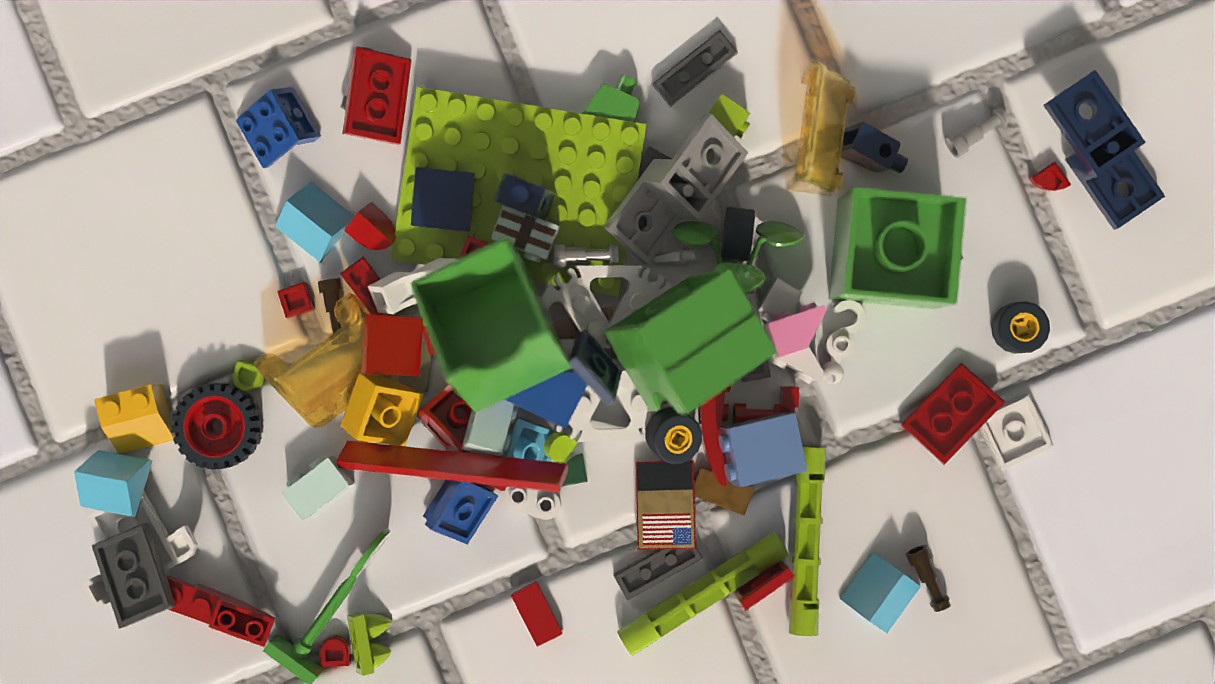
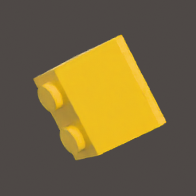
[340,372,424,446]
[94,384,175,454]

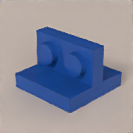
[423,480,498,545]

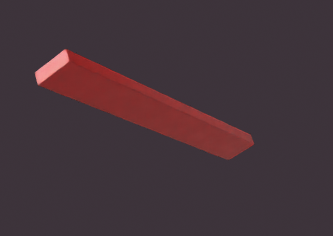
[336,440,568,492]

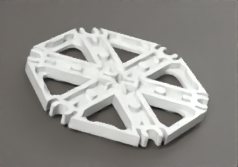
[541,265,673,442]

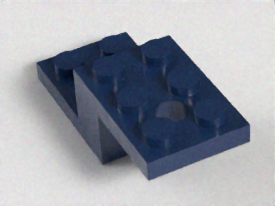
[1043,70,1165,230]

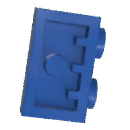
[236,87,321,168]

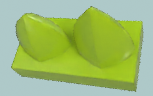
[347,612,392,676]

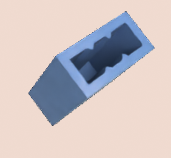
[718,412,807,487]

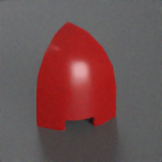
[344,202,396,251]

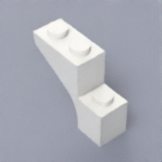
[368,258,458,314]
[758,278,823,384]

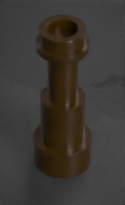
[318,278,349,344]
[905,545,951,612]

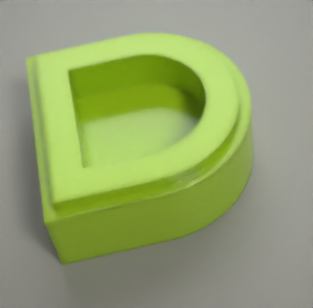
[233,360,268,392]
[544,431,578,463]

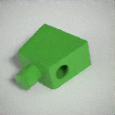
[582,75,640,122]

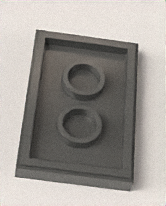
[91,523,176,629]

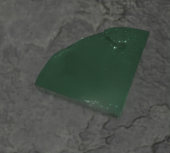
[563,453,588,486]

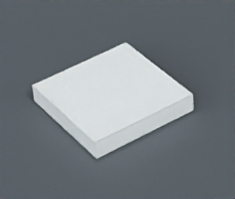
[980,394,1054,471]

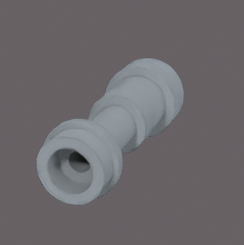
[945,107,1010,158]
[553,244,618,268]

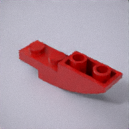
[698,384,732,486]
[167,576,276,647]

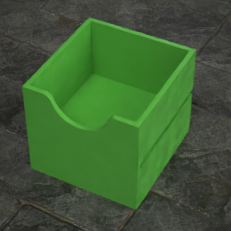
[829,187,966,309]
[409,236,572,412]
[603,269,778,414]

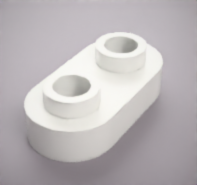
[504,487,561,520]

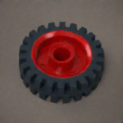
[171,383,263,470]

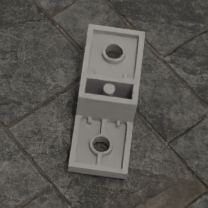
[604,114,748,264]

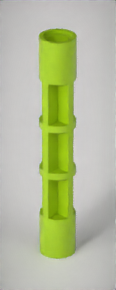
[789,446,826,636]
[617,531,790,656]

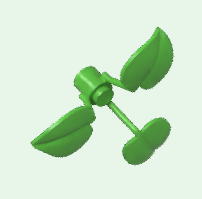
[671,221,805,296]

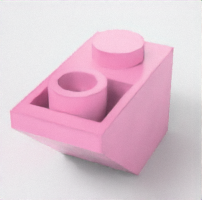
[765,302,827,358]

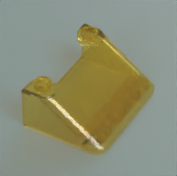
[786,60,855,196]
[253,293,394,427]

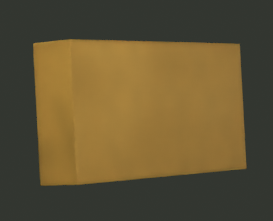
[695,467,755,516]

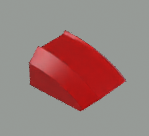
[417,384,472,452]

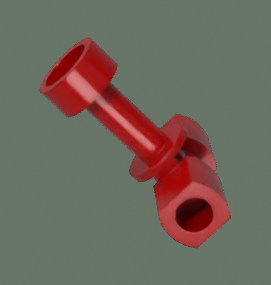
[733,386,799,427]

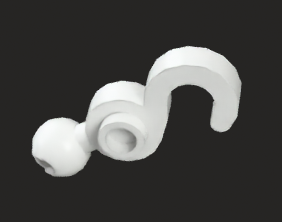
[822,300,867,384]

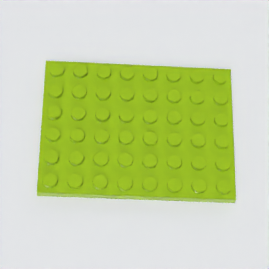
[391,87,647,296]

